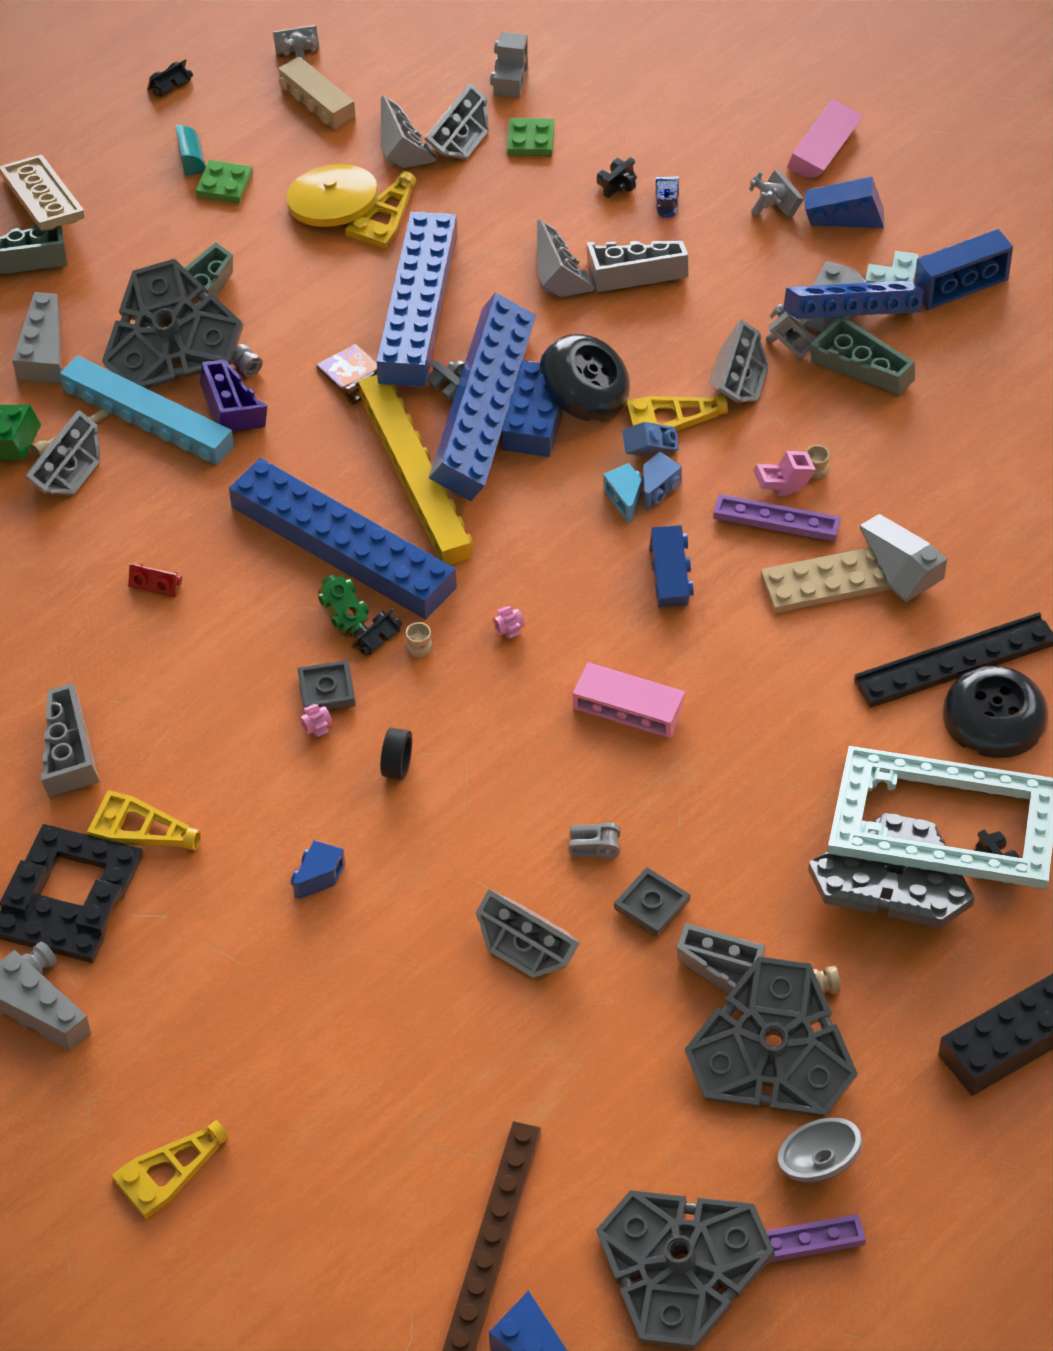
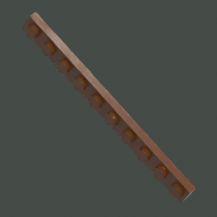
[442,1121,541,1351]

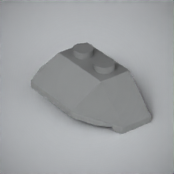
[424,83,489,160]
[800,261,868,334]
[709,319,768,403]
[25,409,100,496]
[476,889,580,978]

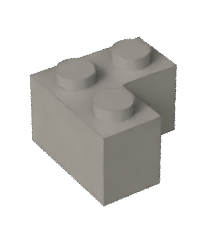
[490,32,528,98]

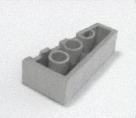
[587,241,689,292]
[12,292,63,384]
[41,683,100,798]
[0,950,91,1051]

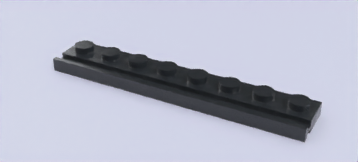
[854,612,1053,708]

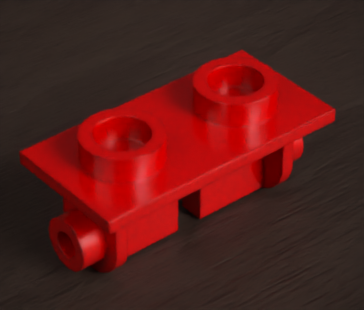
[128,563,182,597]

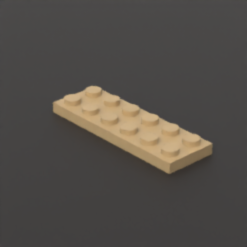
[0,154,85,231]
[761,548,892,613]

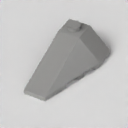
[380,95,437,168]
[537,219,595,297]
[860,514,947,602]

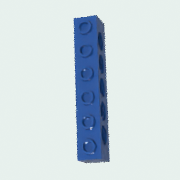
[783,281,924,319]

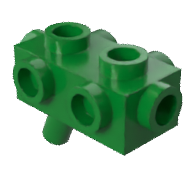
[318,574,369,635]

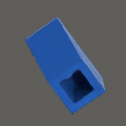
[291,840,345,899]

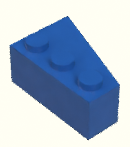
[805,176,884,228]
[649,525,694,607]
[489,1290,567,1351]

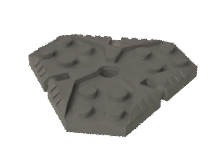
[102,259,244,389]
[808,813,975,928]
[685,956,858,1117]
[596,1190,775,1350]

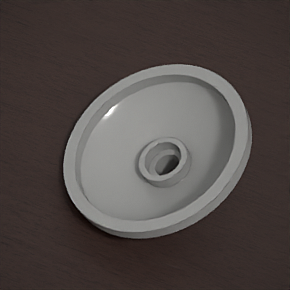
[778,1118,863,1183]

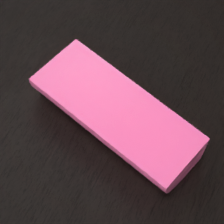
[787,99,863,178]
[573,662,685,738]

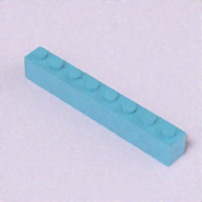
[60,355,234,465]

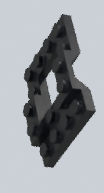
[0,824,143,963]

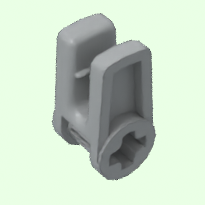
[569,822,621,858]

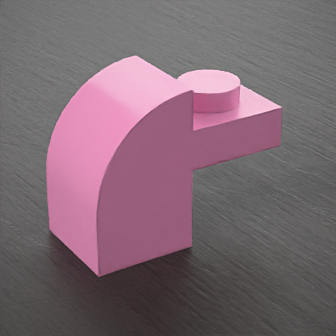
[753,451,816,496]

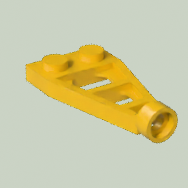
[345,171,417,250]
[626,395,728,432]
[87,790,201,851]
[111,1120,229,1220]

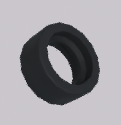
[380,728,412,779]

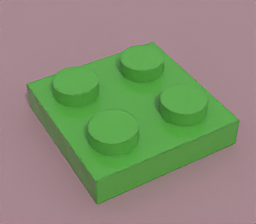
[507,118,554,156]
[196,160,253,204]

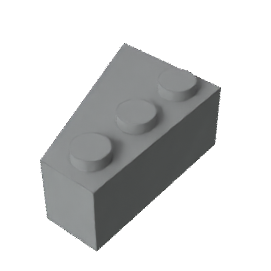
[677,923,765,994]

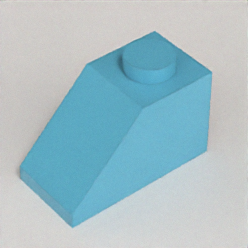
[603,463,643,522]

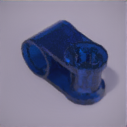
[656,176,679,218]

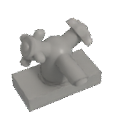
[273,25,320,60]
[749,170,804,217]
[766,303,815,359]

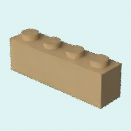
[278,56,356,130]

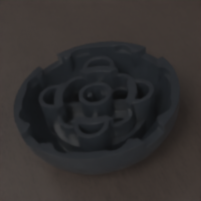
[540,334,630,422]
[943,666,1048,758]

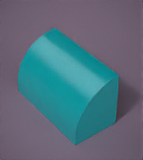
[175,125,206,176]

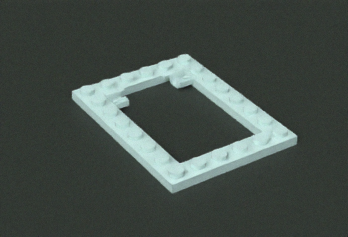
[828,746,1053,889]

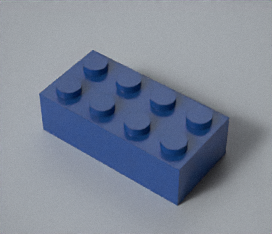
[914,229,1013,310]
[502,360,563,457]

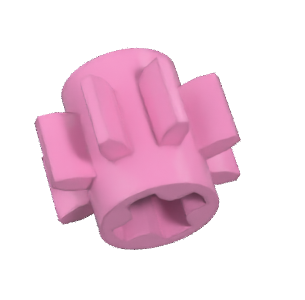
[493,606,524,638]
[300,704,332,737]

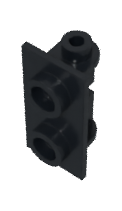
[147,59,193,96]
[351,608,402,655]

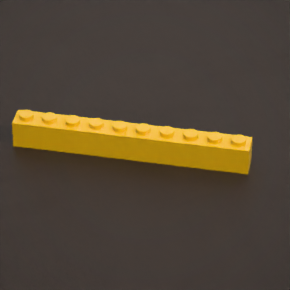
[358,375,474,565]

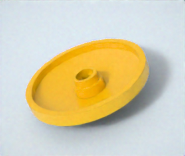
[287,164,378,227]

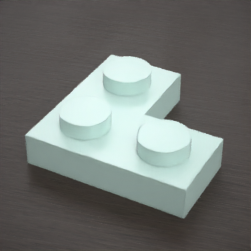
[865,251,918,283]

